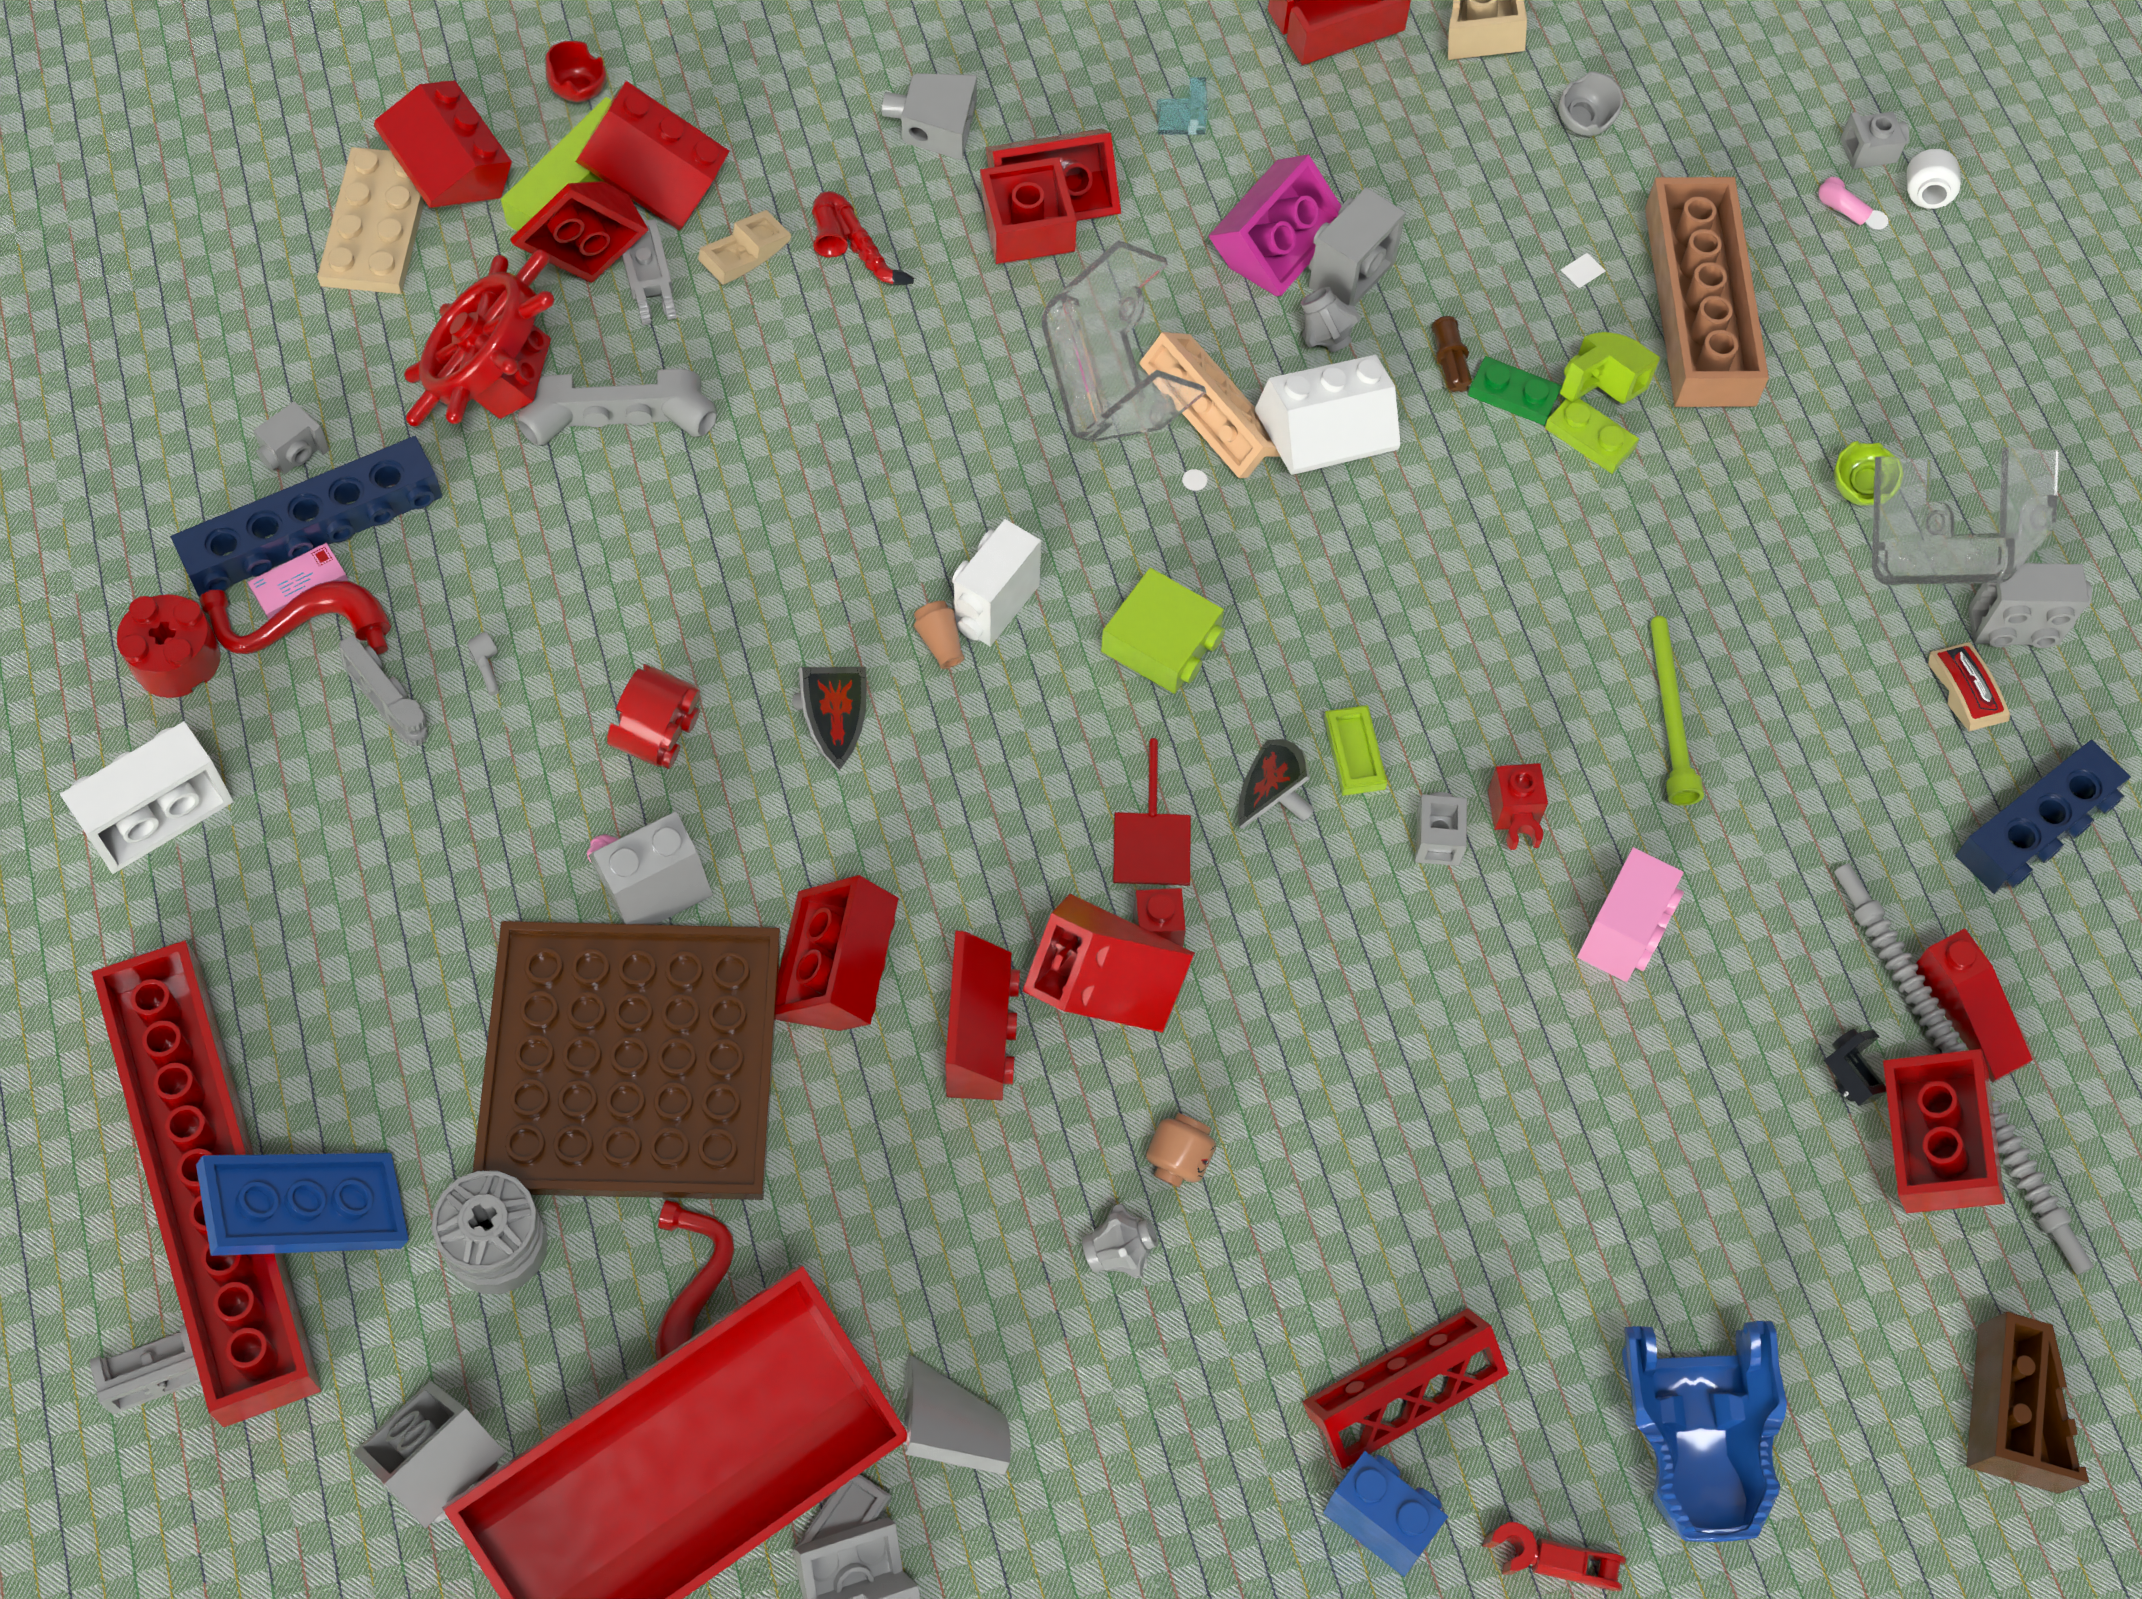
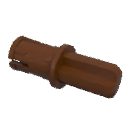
[1431,316,1472,393]

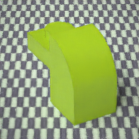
[1560,332,1660,405]

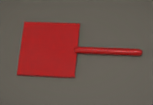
[1113,738,1191,886]

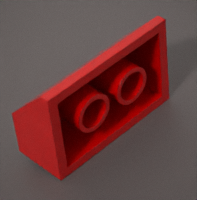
[374,80,512,208]
[575,81,730,231]
[985,129,1121,221]
[775,875,899,1031]
[945,930,1020,1101]

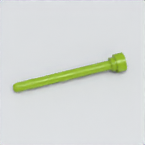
[1650,615,1704,806]

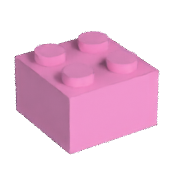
[1577,847,1684,982]

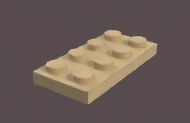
[317,147,425,294]

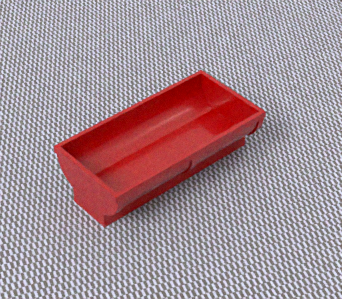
[442,1265,907,1599]

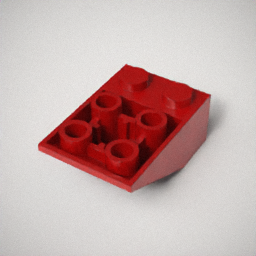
[1022,894,1195,1033]

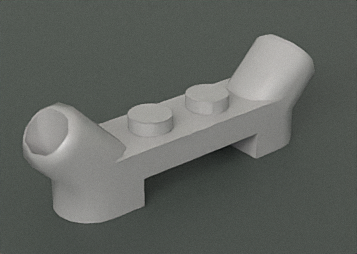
[518,369,717,445]

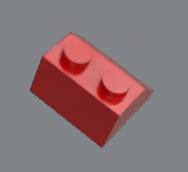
[980,157,1077,264]

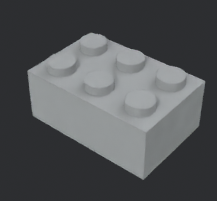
[353,1381,506,1529]

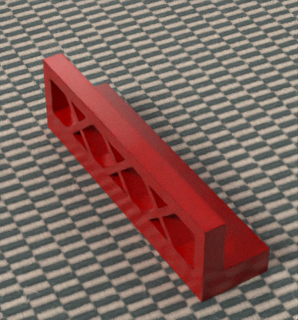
[1302,1308,1509,1470]

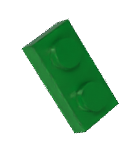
[1468,356,1562,426]

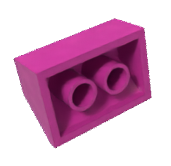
[1208,154,1342,296]

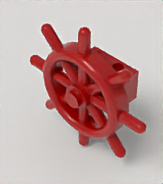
[404,249,555,427]

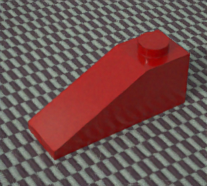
[1916,928,2033,1083]

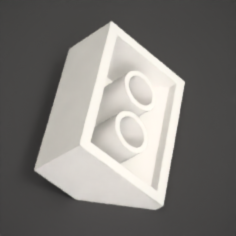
[1255,355,1400,475]

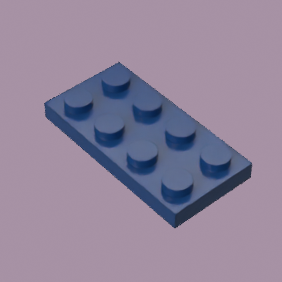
[196,1153,409,1256]

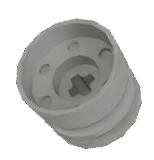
[431,1171,548,1294]

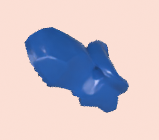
[1622,1321,1787,1542]

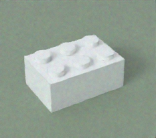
[60,721,234,874]

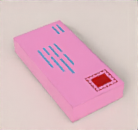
[247,543,348,620]

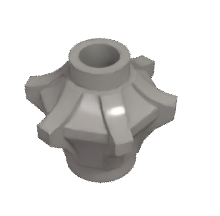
[1301,287,1361,352]
[1082,1203,1158,1279]

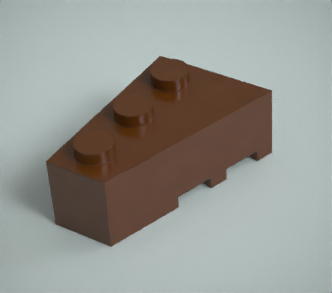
[1966,1311,2089,1494]

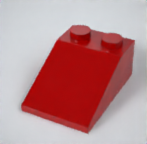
[510,181,649,283]

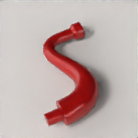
[199,580,391,655]
[655,1200,735,1361]

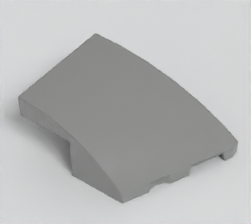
[903,1355,1011,1475]
[793,1517,920,1599]

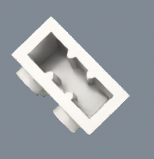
[952,519,1041,647]

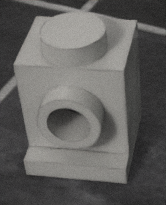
[1840,111,1909,169]
[253,401,330,475]
[1415,792,1467,866]

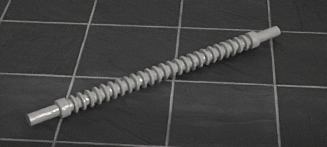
[1834,863,2094,1276]

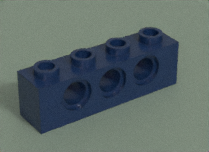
[1955,739,2131,894]

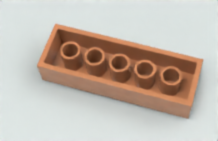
[1645,177,1769,407]

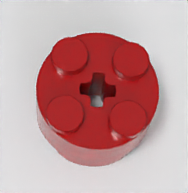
[117,594,221,698]
[607,664,701,769]

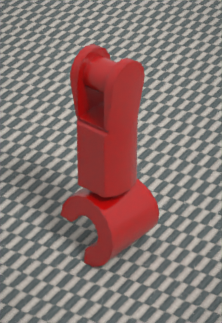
[1482,1522,1626,1591]

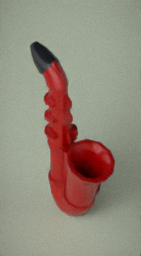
[812,191,914,285]

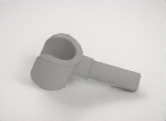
[468,631,500,695]

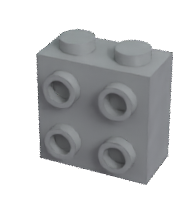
[1968,562,2092,648]

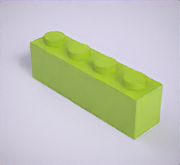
[501,97,612,231]

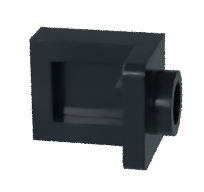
[1823,1029,1887,1106]

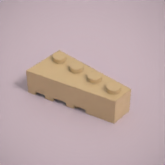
[1448,0,1527,60]

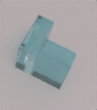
[1156,77,1208,135]

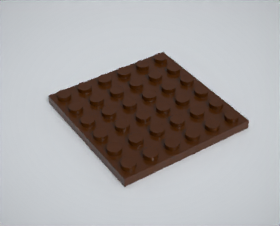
[472,921,781,1200]

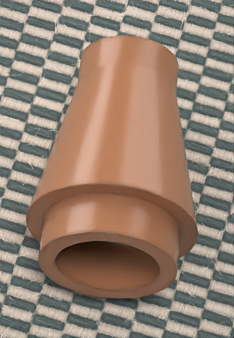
[914,601,965,669]

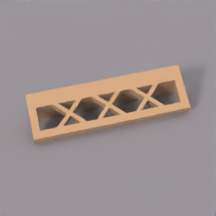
[1139,332,1281,478]

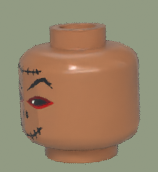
[1146,1113,1216,1188]

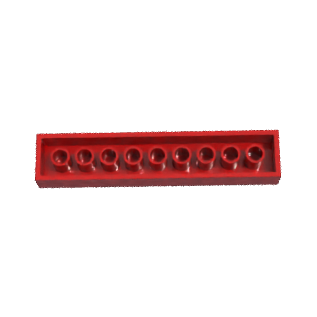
[91,940,322,1427]

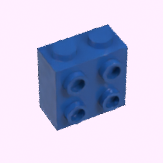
[1323,1451,1448,1577]

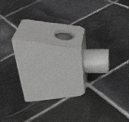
[882,73,977,160]

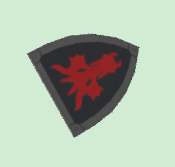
[792,667,867,771]
[1238,739,1314,829]

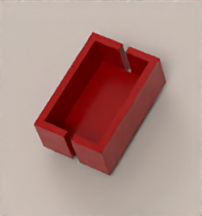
[1268,0,1411,65]

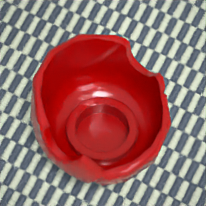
[545,41,607,102]

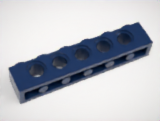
[170,435,443,598]

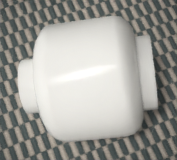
[1906,149,1961,209]

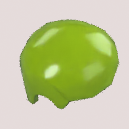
[1833,441,1901,506]

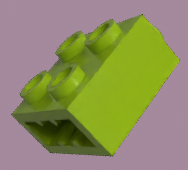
[1101,567,1226,694]

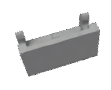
[90,1325,200,1415]

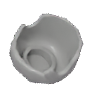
[1558,71,1624,136]

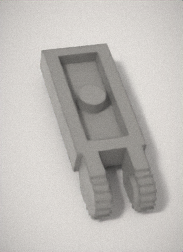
[622,219,677,325]
[339,635,428,747]

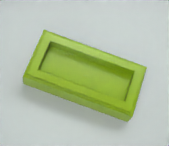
[1323,705,1387,796]

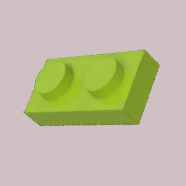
[1545,398,1639,474]

